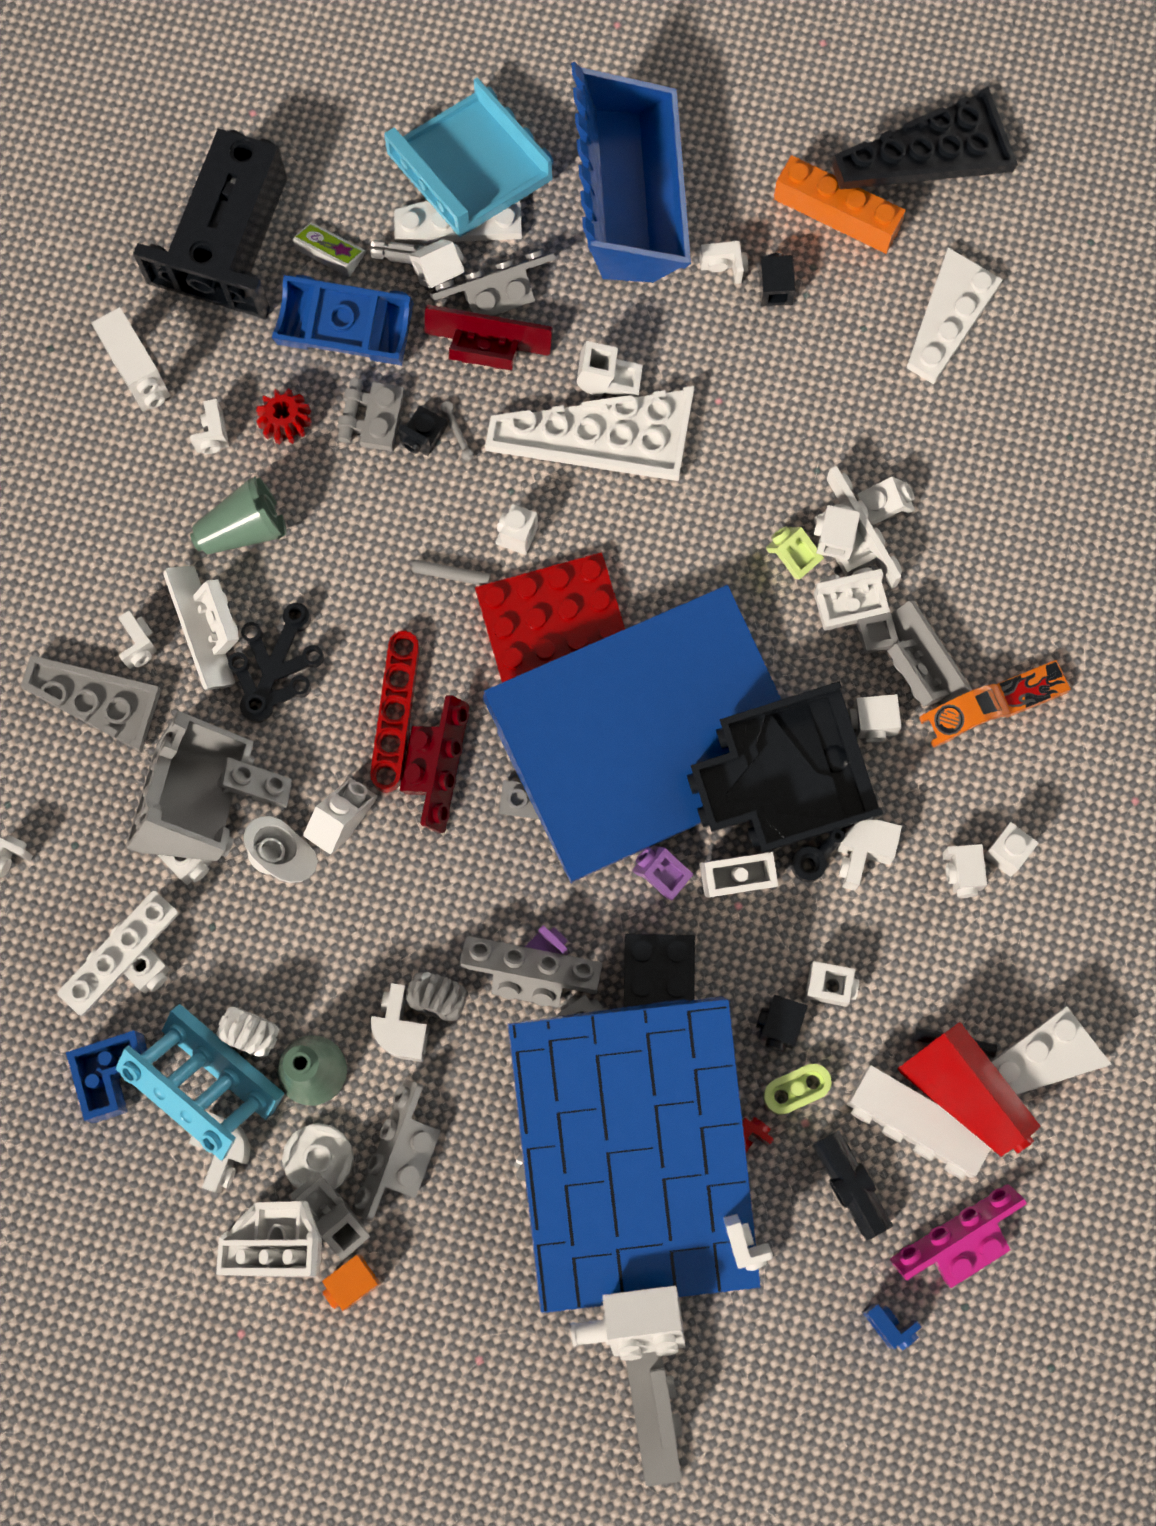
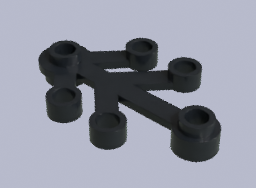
[228,603,324,723]

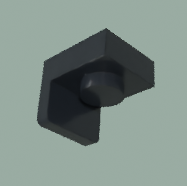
[398,405,448,456]

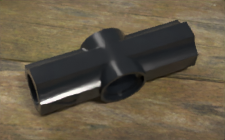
[812,1130,893,1241]

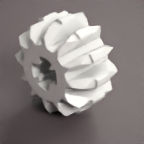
[216,1007,279,1057]

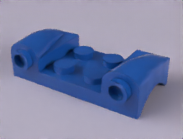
[272,275,414,366]

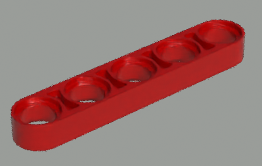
[370,630,420,793]

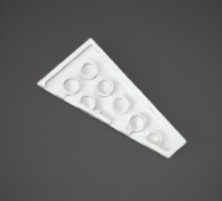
[485,386,694,481]

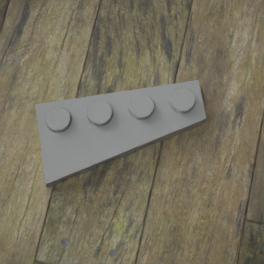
[21,655,161,753]

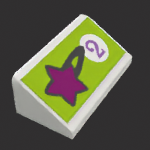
[293,222,366,278]

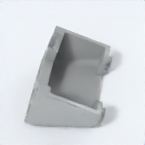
[126,711,255,861]

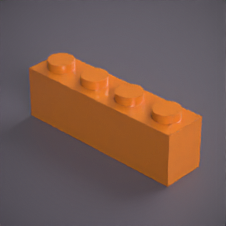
[773,155,906,254]

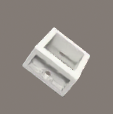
[91,307,171,412]

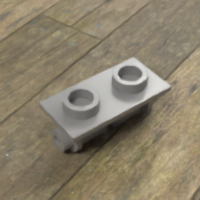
[217,757,292,808]

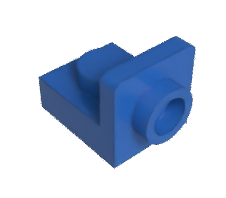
[862,1304,922,1350]

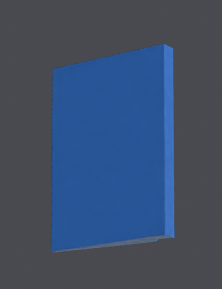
[483,585,782,883]

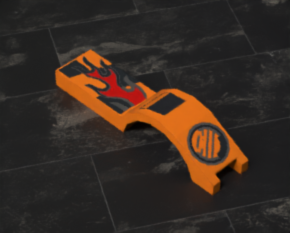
[919,660,1071,748]

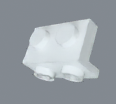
[814,567,890,631]

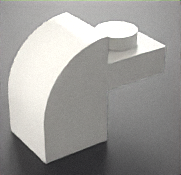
[577,341,643,397]
[837,820,902,891]
[371,983,430,1062]
[189,1111,250,1193]

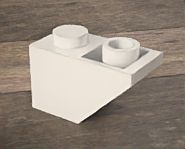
[303,778,378,855]

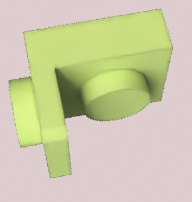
[766,526,824,579]

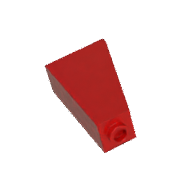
[897,1022,1041,1157]

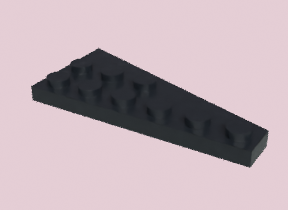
[831,86,1018,190]

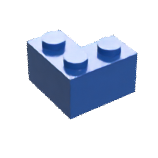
[66,1030,152,1123]

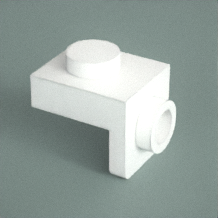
[858,477,915,525]
[118,611,157,669]

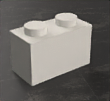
[699,852,778,897]

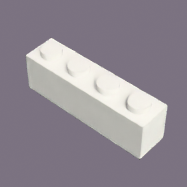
[846,1065,991,1180]

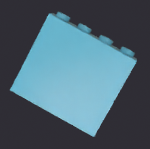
[384,78,554,237]

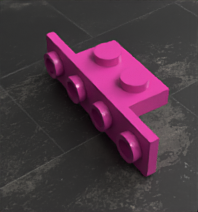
[890,1184,1027,1288]

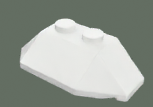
[216,1201,322,1277]

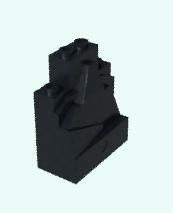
[687,681,883,853]

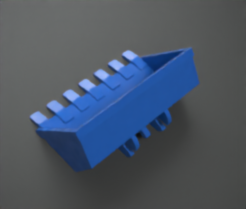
[571,62,691,283]

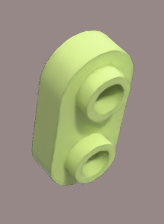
[763,1064,831,1115]

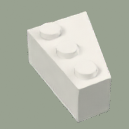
[991,1007,1111,1095]

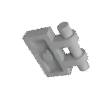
[337,378,405,452]

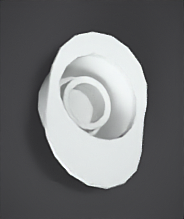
[243,816,318,883]

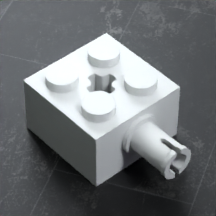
[571,1286,686,1361]

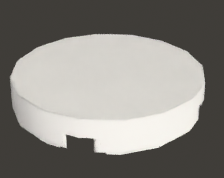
[282,1123,354,1190]

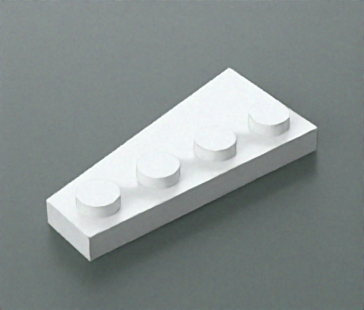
[394,200,522,244]
[906,248,1003,384]

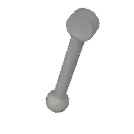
[441,401,474,461]

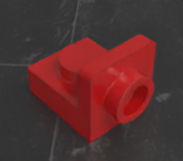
[742,1117,774,1153]

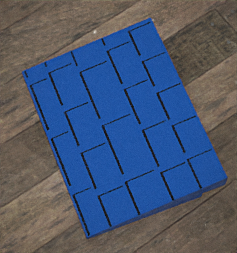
[507,996,761,1313]

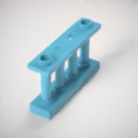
[115,1004,285,1161]

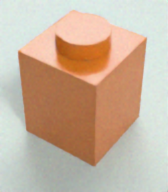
[322,1254,381,1311]

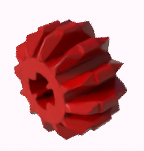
[256,388,312,445]

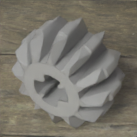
[406,972,467,1021]

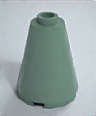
[190,476,287,555]
[277,1035,348,1106]

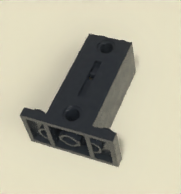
[133,128,288,319]

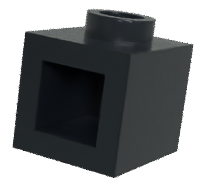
[756,994,808,1052]

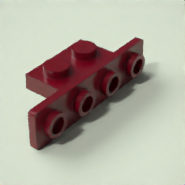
[425,305,553,371]
[399,695,470,833]

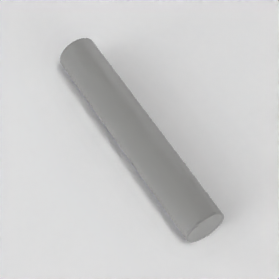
[412,559,491,585]

